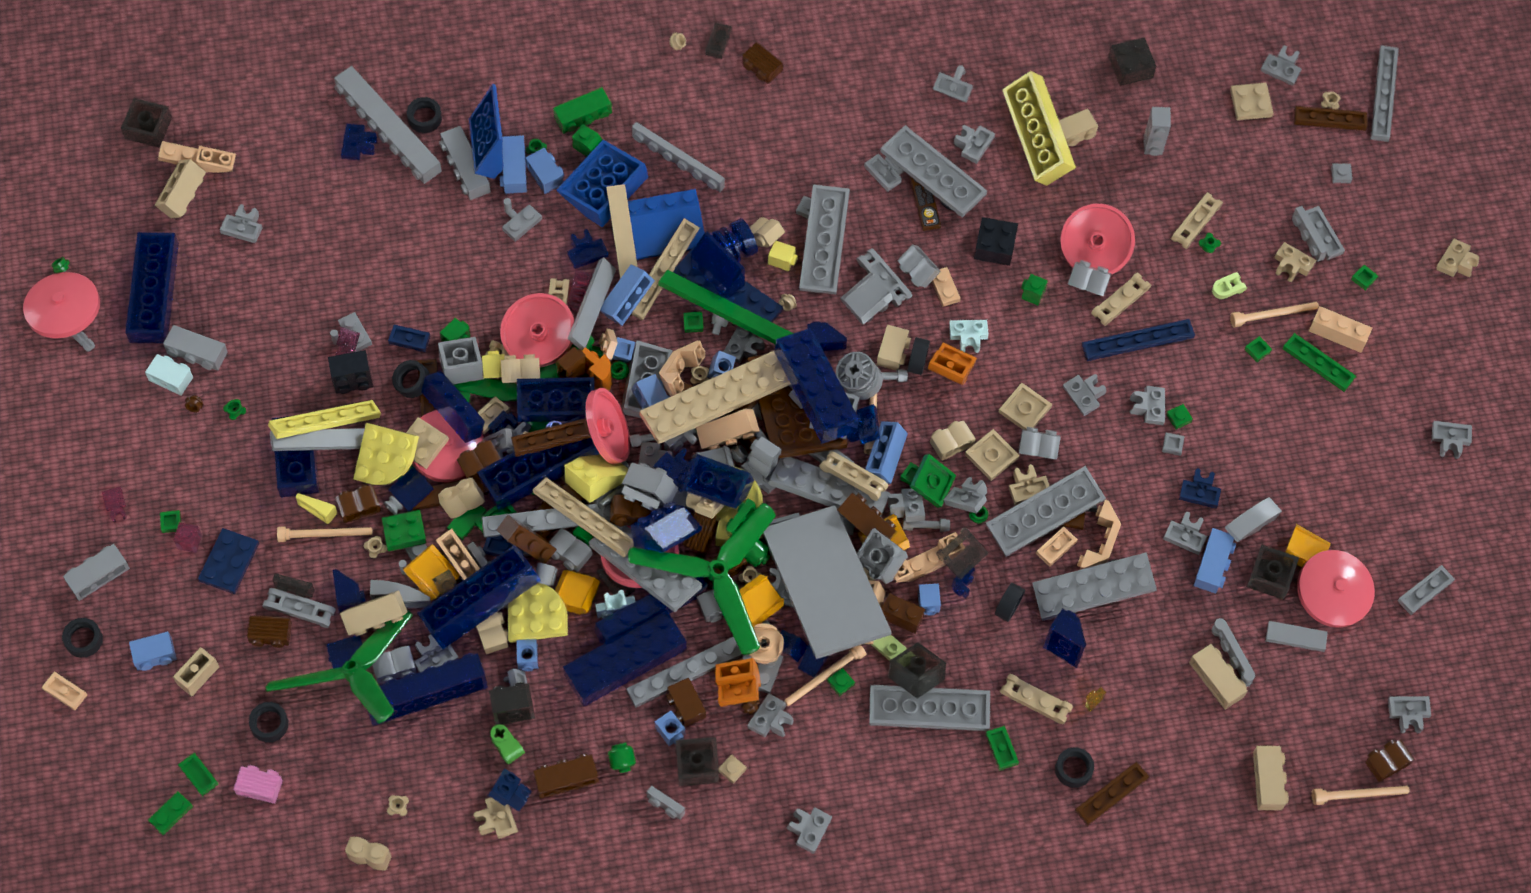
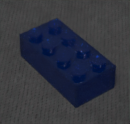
[517,377,594,422]
[272,415,320,498]

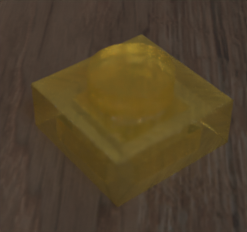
[1085,687,1106,712]

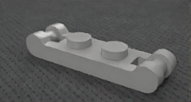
[856,248,912,307]
[262,588,336,628]
[1212,618,1255,687]

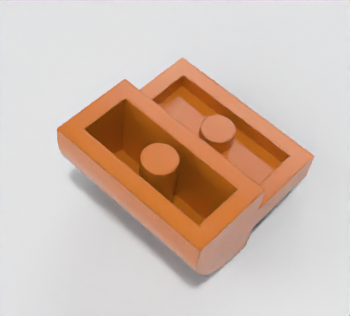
[928,343,977,385]
[582,347,612,391]
[716,658,761,707]

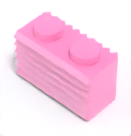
[234,765,283,804]

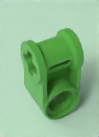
[491,724,525,765]

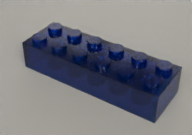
[125,232,179,343]
[774,328,860,444]
[477,416,599,511]
[417,545,541,650]
[563,609,687,707]
[368,653,488,726]

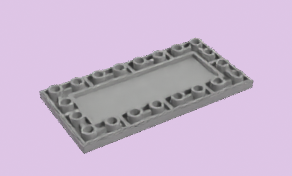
[763,505,891,659]

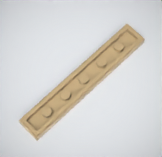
[606,184,638,279]
[631,218,700,321]
[533,478,637,557]

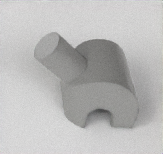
[711,313,729,335]

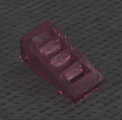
[567,270,593,311]

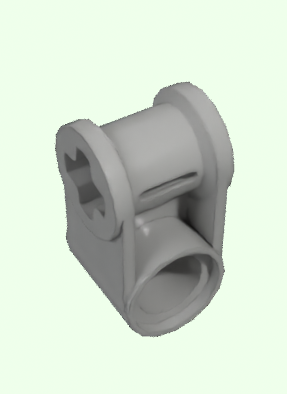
[533,562,558,586]

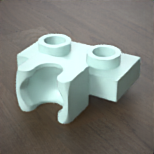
[949,320,989,353]
[595,590,636,619]

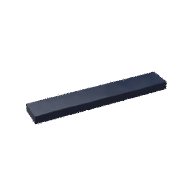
[1082,319,1195,361]

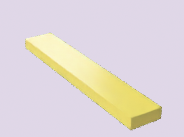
[268,400,381,439]

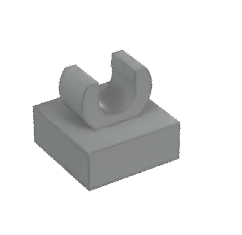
[503,669,529,693]

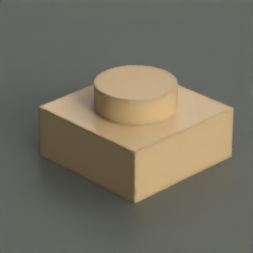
[718,754,747,784]

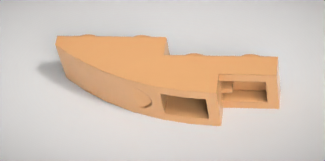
[158,141,236,172]

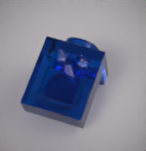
[488,410,518,435]
[952,564,975,599]
[780,630,808,662]

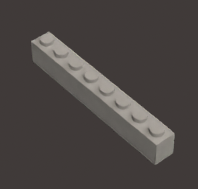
[334,66,442,184]

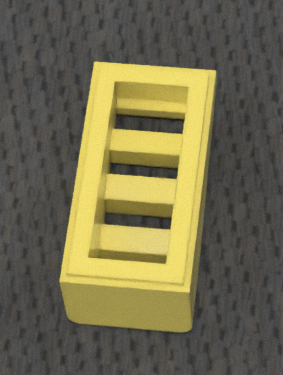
[296,493,338,524]

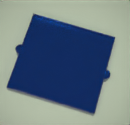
[388,467,434,512]
[326,635,362,668]

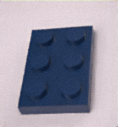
[198,528,260,594]

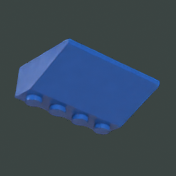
[469,84,504,179]
[557,140,648,227]
[628,189,707,260]

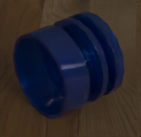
[712,218,758,267]

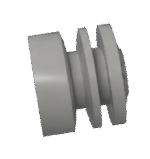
[836,352,883,400]

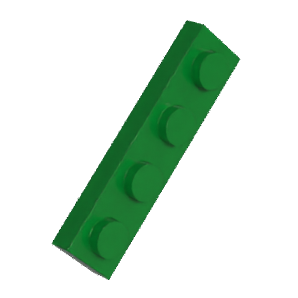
[1283,333,1356,392]

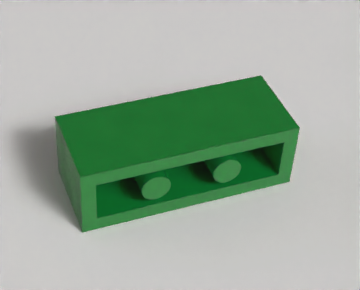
[553,87,612,134]

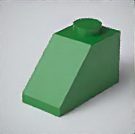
[572,124,603,157]

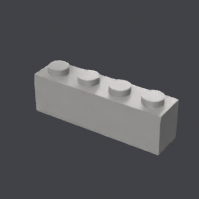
[439,125,490,200]

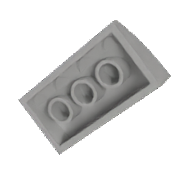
[621,341,673,418]

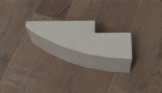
[1225,497,1282,542]
[370,580,431,608]

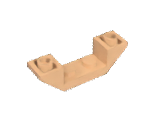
[659,341,705,397]
[1077,500,1121,570]
[894,532,965,582]

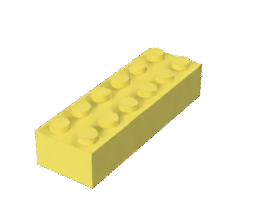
[1002,71,1076,186]

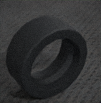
[407,97,442,133]
[907,337,930,375]
[392,360,431,398]
[995,583,1025,622]
[62,618,103,658]
[249,702,289,742]
[1055,747,1095,788]

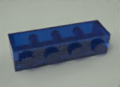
[422,371,485,443]

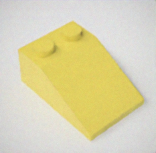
[565,454,628,503]

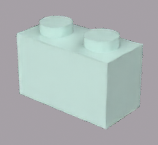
[145,354,193,396]

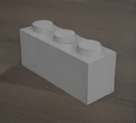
[1144,107,1171,156]
[163,325,228,371]
[63,544,130,601]

